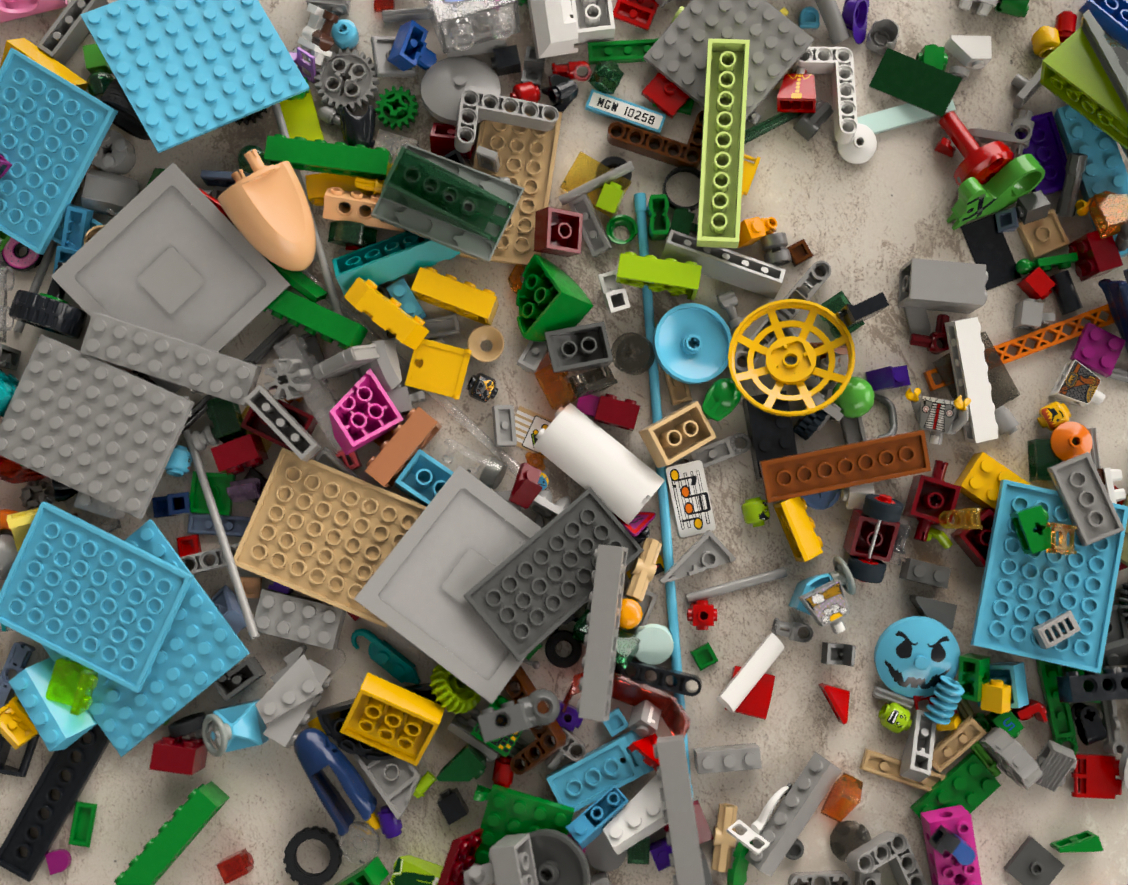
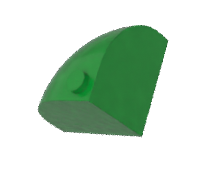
[516,254,594,342]

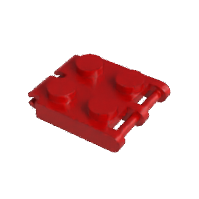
[1071,753,1122,799]

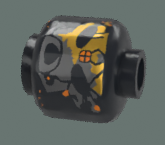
[466,373,498,403]

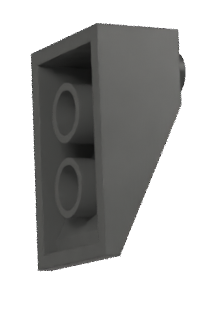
[544,321,613,373]

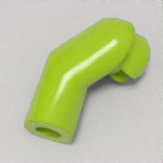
[927,527,953,549]

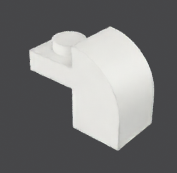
[598,269,630,314]

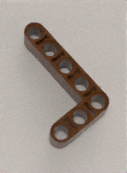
[607,110,704,169]
[504,665,566,775]

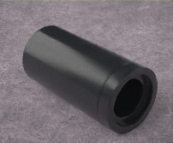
[1050,270,1083,315]

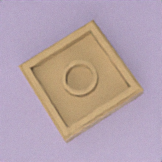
[1017,208,1070,261]

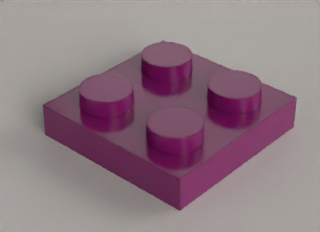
[1070,323,1126,378]

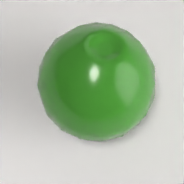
[832,376,875,418]

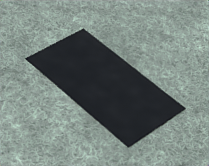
[960,214,1022,290]

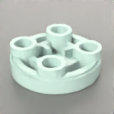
[632,624,674,665]

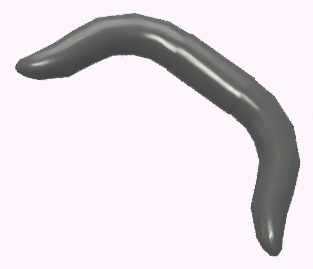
[874,393,898,438]

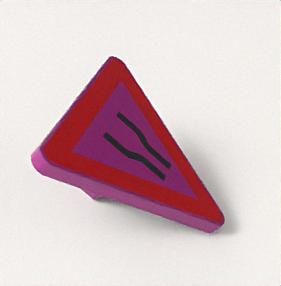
[611,511,656,537]

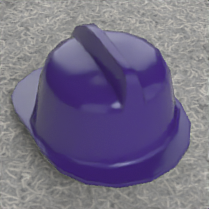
[842,0,870,44]

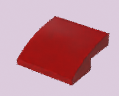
[613,0,659,31]
[725,666,775,720]

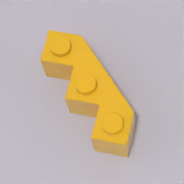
[344,277,429,350]

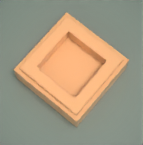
[240,576,262,598]

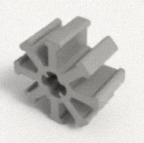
[264,358,311,400]

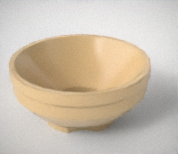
[467,325,505,362]

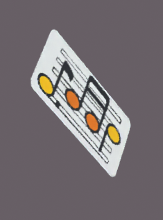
[666,460,716,538]

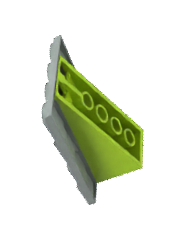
[1040,9,1128,159]

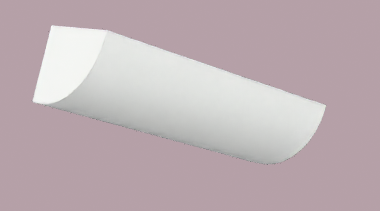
[716,633,784,713]

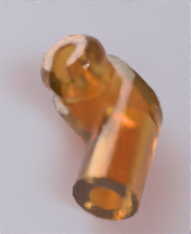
[508,264,525,294]

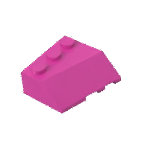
[329,368,404,455]

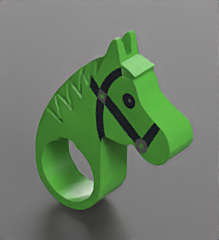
[947,154,1045,230]

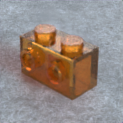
[534,364,578,410]

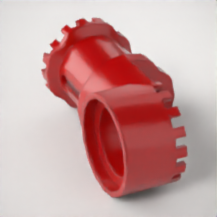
[552,61,591,82]

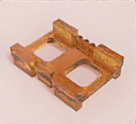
[1046,523,1077,555]

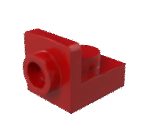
[1010,699,1048,723]

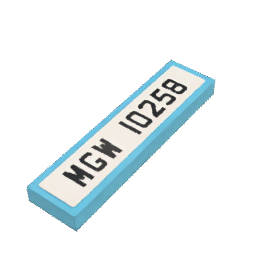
[585,89,666,135]

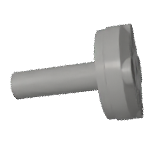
[815,0,850,45]

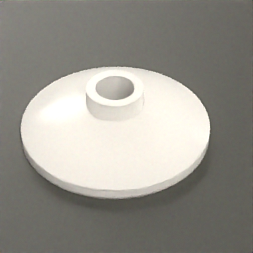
[837,124,877,164]

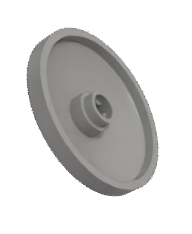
[421,56,501,126]

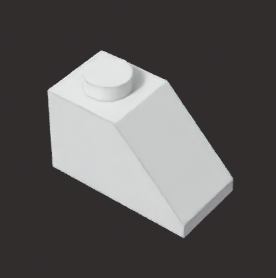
[945,35,992,69]

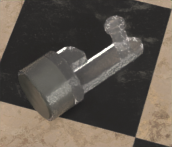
[442,439,507,490]

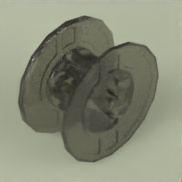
[611,332,655,375]

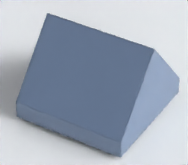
[995,207,1019,233]

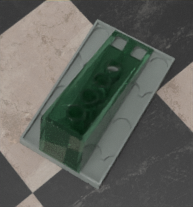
[371,143,525,263]

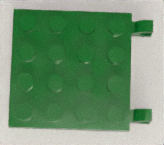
[473,784,575,865]

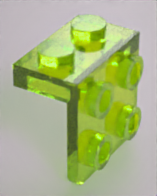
[46,658,98,716]

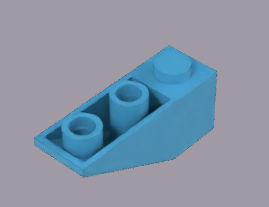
[566,785,629,850]

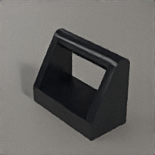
[0,734,40,777]

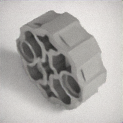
[980,726,1043,790]

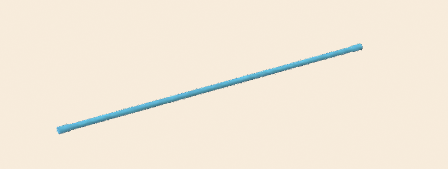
[634,193,694,802]

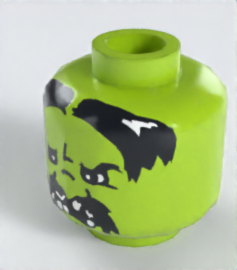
[741,496,770,528]

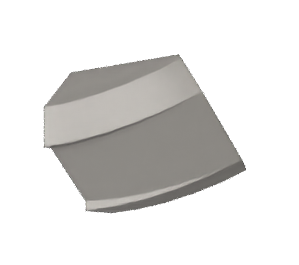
[81,169,139,216]
[359,340,402,392]

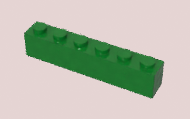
[264,134,392,181]
[263,290,368,350]

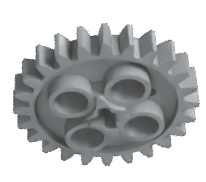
[314,47,380,112]

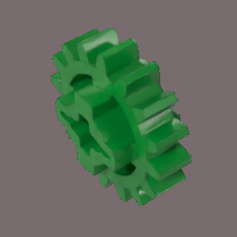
[375,86,419,131]

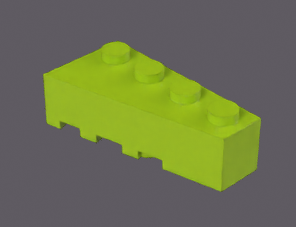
[616,252,702,301]

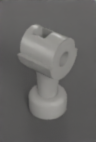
[716,290,744,330]

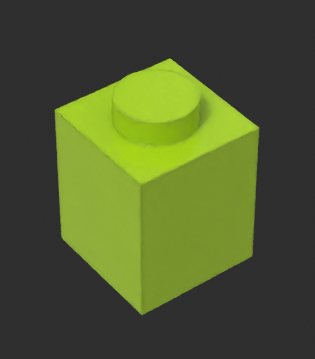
[596,182,625,215]

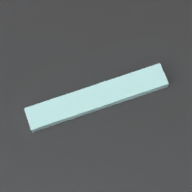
[857,99,956,134]

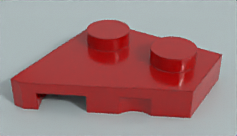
[628,734,660,772]

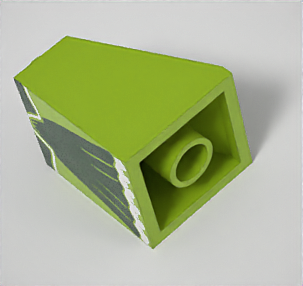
[387,855,443,885]

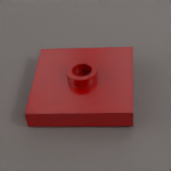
[641,72,690,118]

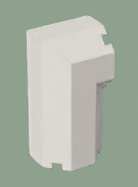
[527,0,578,59]

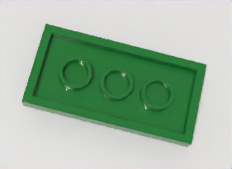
[910,752,1001,820]

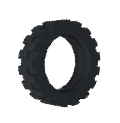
[283,826,343,885]

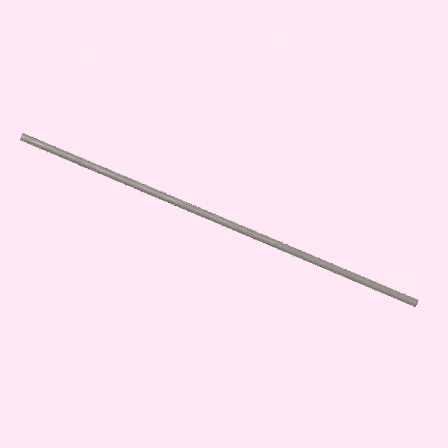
[272,103,362,384]

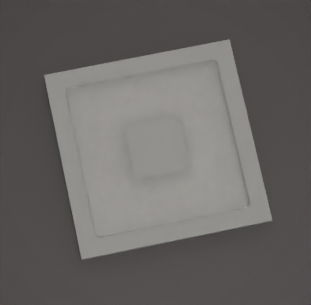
[51,162,291,393]
[354,465,542,704]

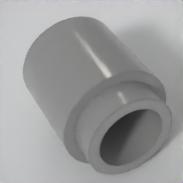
[994,405,1019,436]

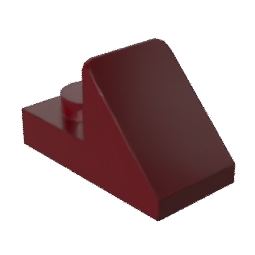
[508,462,542,509]

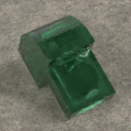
[328,221,377,248]

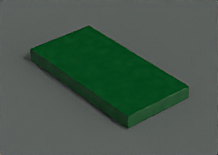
[869,48,962,118]

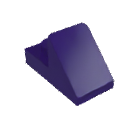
[865,365,911,391]

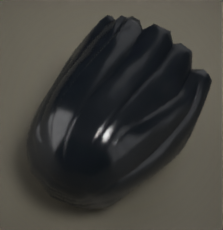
[338,105,377,149]

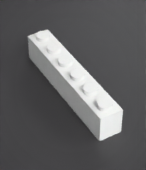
[945,317,999,443]

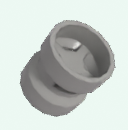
[191,425,219,451]

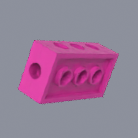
[920,805,982,885]

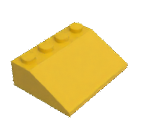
[340,673,445,766]

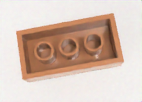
[365,406,442,489]

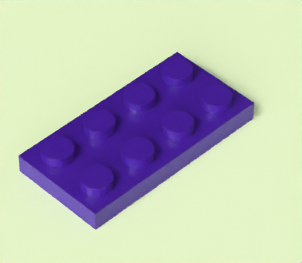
[1011,111,1067,195]

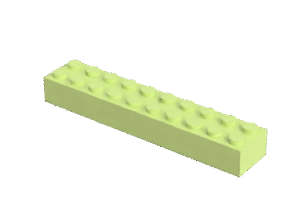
[696,39,750,248]

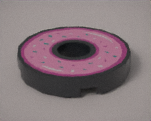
[1,238,43,272]

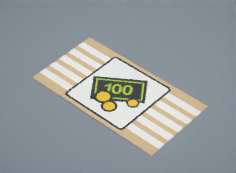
[515,406,553,462]

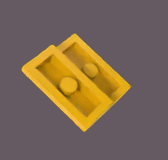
[0,696,38,750]

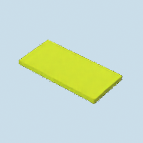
[279,73,325,141]

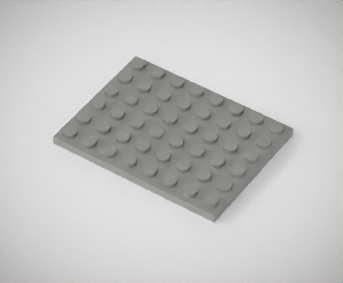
[0,334,195,519]

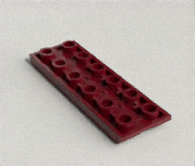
[437,828,483,885]

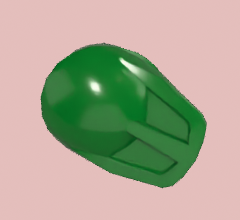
[702,378,741,421]

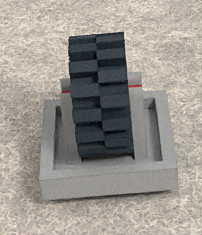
[793,390,844,441]

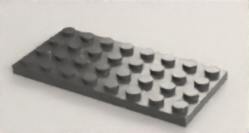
[463,488,644,662]

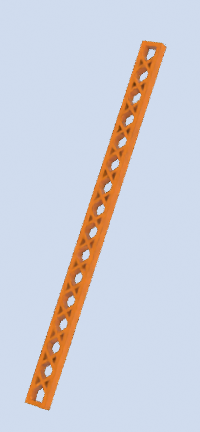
[923,304,1115,391]

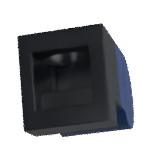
[928,824,975,865]

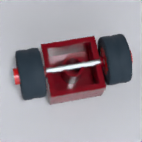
[843,494,903,583]

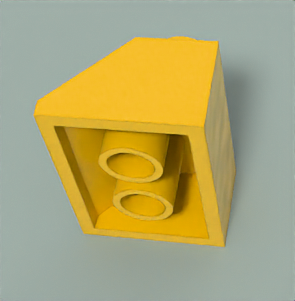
[773,497,823,562]

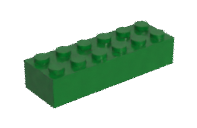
[114,781,230,885]

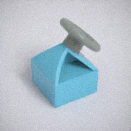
[789,556,856,615]
[202,699,269,757]

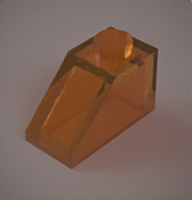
[821,773,863,823]

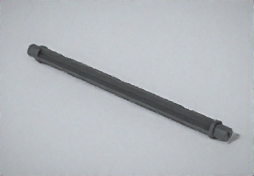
[181,320,294,434]

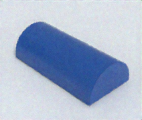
[1078,0,1128,50]

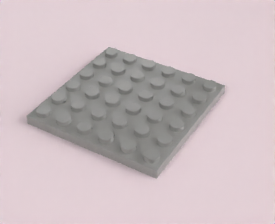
[644,0,814,120]

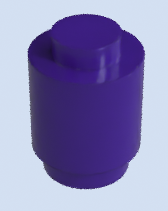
[377,805,403,839]

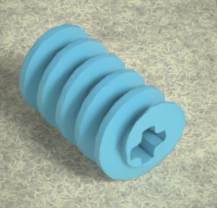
[924,675,965,725]

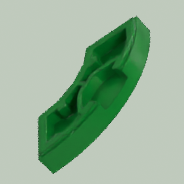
[727,840,753,885]

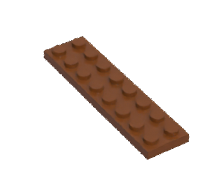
[759,430,931,503]

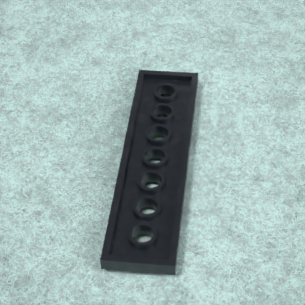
[0,724,110,882]

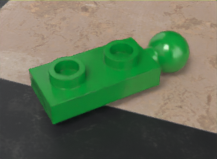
[1016,252,1078,275]

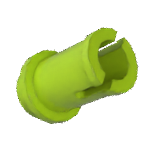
[413,771,437,799]

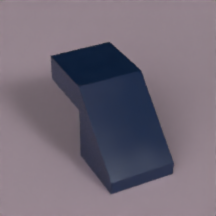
[152,492,191,518]

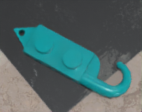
[351,628,421,684]

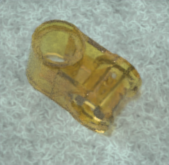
[939,508,983,530]

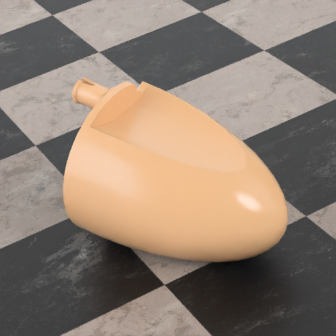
[217,149,316,271]

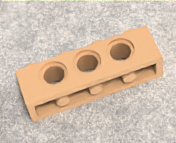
[323,187,404,232]

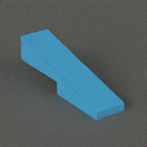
[53,205,94,273]

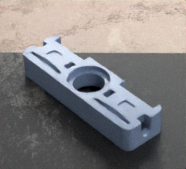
[0,642,35,708]

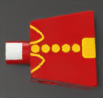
[777,68,816,113]

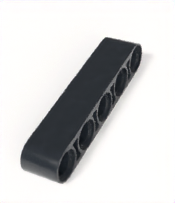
[614,656,702,696]

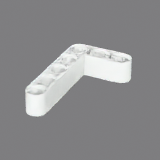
[792,47,858,144]

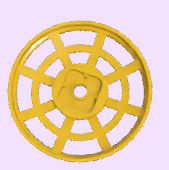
[728,299,855,417]

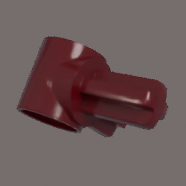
[909,314,950,354]

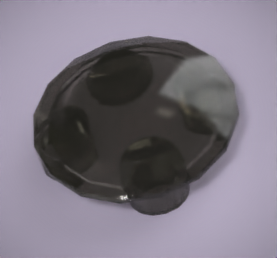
[830,821,871,863]

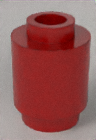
[1055,11,1077,43]
[492,755,514,788]

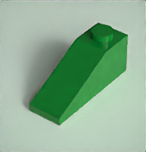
[335,856,389,885]

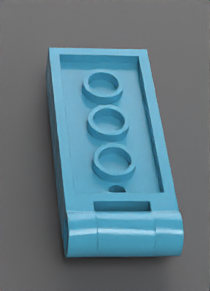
[546,730,654,812]

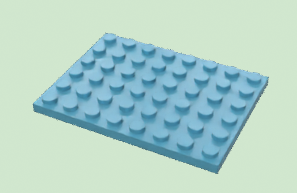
[0,48,118,255]
[970,480,1128,674]
[0,502,194,692]

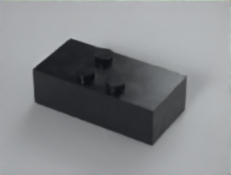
[742,391,798,479]

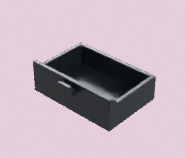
[836,292,889,329]

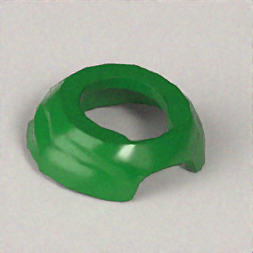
[606,214,638,245]

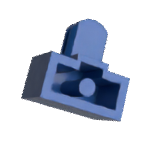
[387,20,437,71]

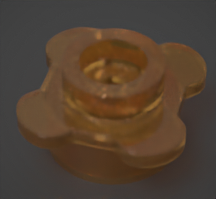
[525,452,545,471]

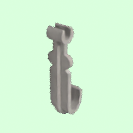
[1100,666,1126,755]

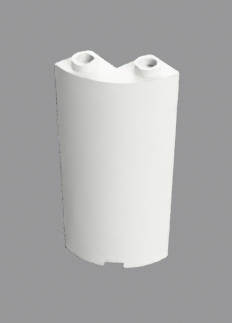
[533,403,665,525]

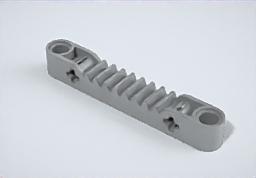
[735,260,831,373]

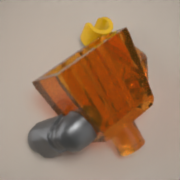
[1075,191,1128,251]

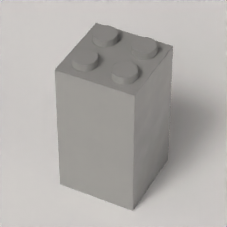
[898,258,988,314]

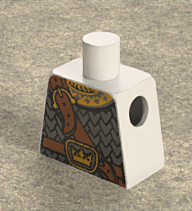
[1049,360,1106,407]

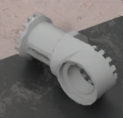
[772,617,814,643]

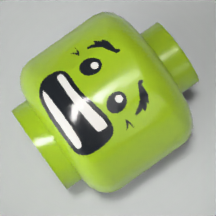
[878,702,912,734]

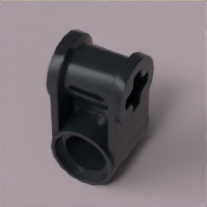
[1071,702,1107,746]

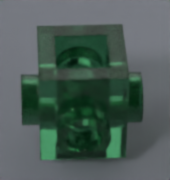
[588,60,624,94]

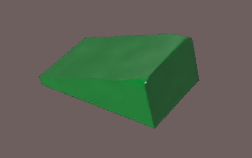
[1050,830,1103,853]

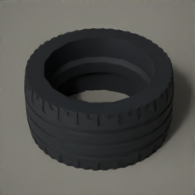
[100,78,151,140]

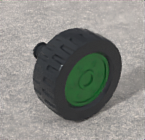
[9,262,87,339]

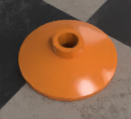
[1050,422,1092,461]

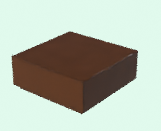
[786,239,813,267]

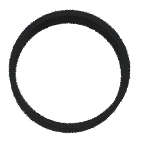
[663,166,700,211]

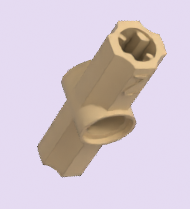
[625,537,662,602]
[711,803,738,873]

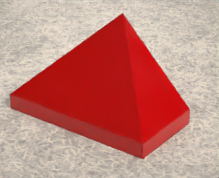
[819,683,850,725]

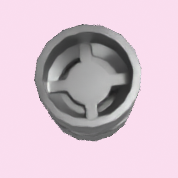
[760,232,792,267]

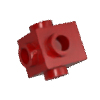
[687,600,718,630]

